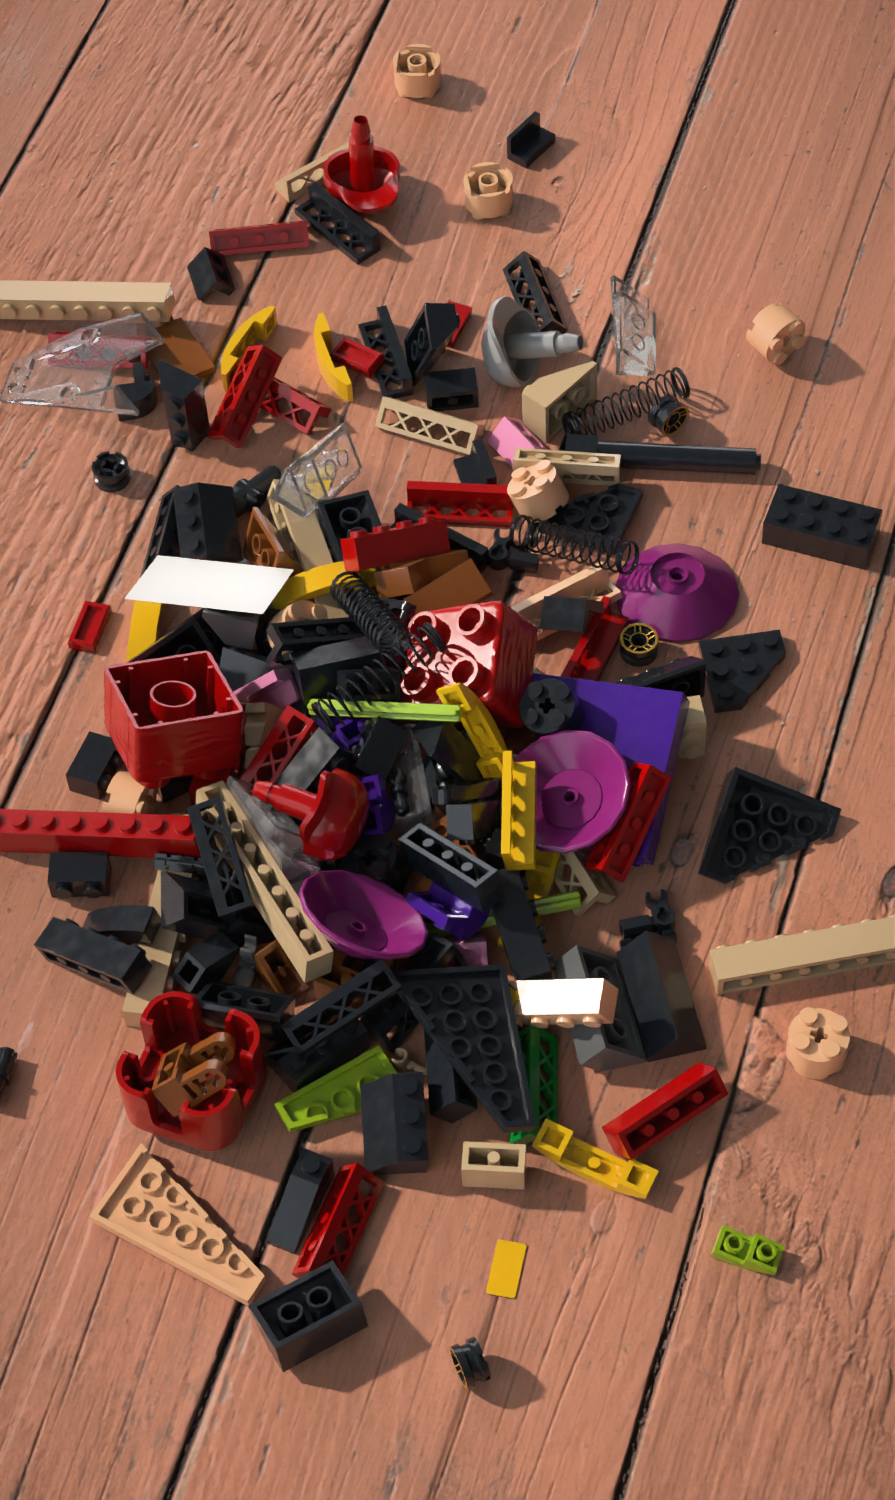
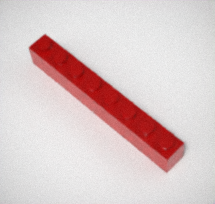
[0,809,201,859]

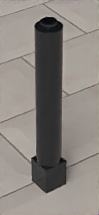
[565,434,761,475]

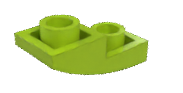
[711,1225,785,1275]

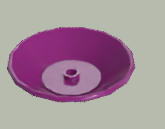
[616,543,739,642]
[501,730,631,854]
[299,870,428,959]

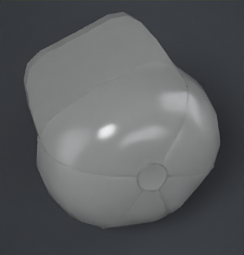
[481,297,584,387]

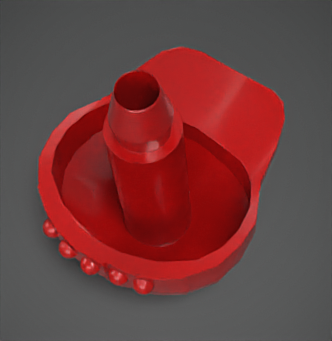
[323,115,400,213]
[252,768,369,861]

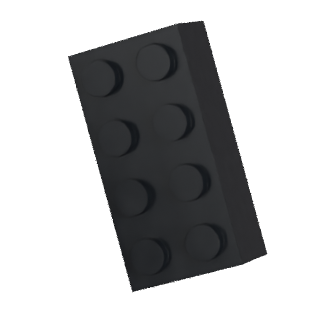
[762,484,883,570]

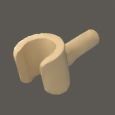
[391,1048,427,1076]

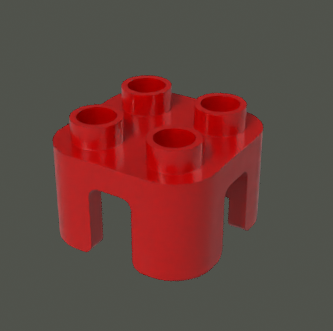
[116,991,266,1151]

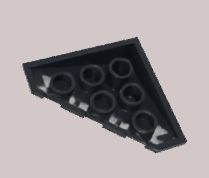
[698,767,841,884]

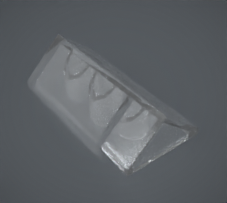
[610,275,656,376]
[272,423,363,518]
[227,775,321,885]

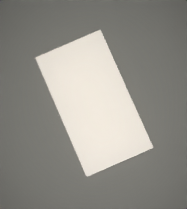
[125,555,294,614]

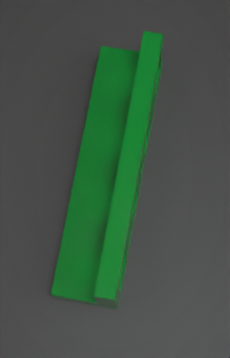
[510,1025,558,1144]

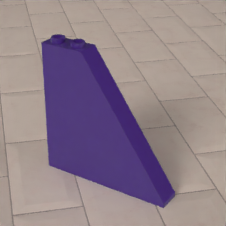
[532,673,690,867]

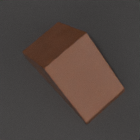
[373,558,431,598]
[254,939,309,997]

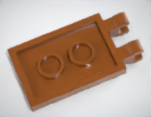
[135,315,216,379]

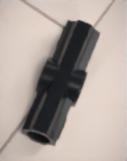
[233,465,285,518]

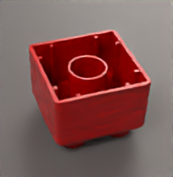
[400,601,538,730]
[104,651,243,789]

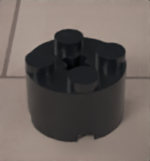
[519,679,584,738]
[341,834,408,890]

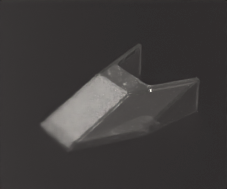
[0,312,164,416]

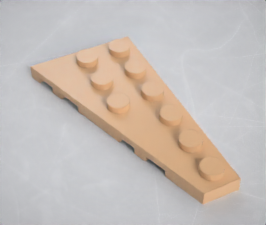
[89,1143,266,1306]

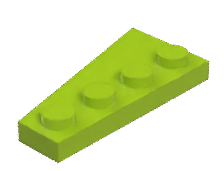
[274,1045,397,1133]

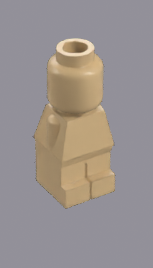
[244,702,284,770]

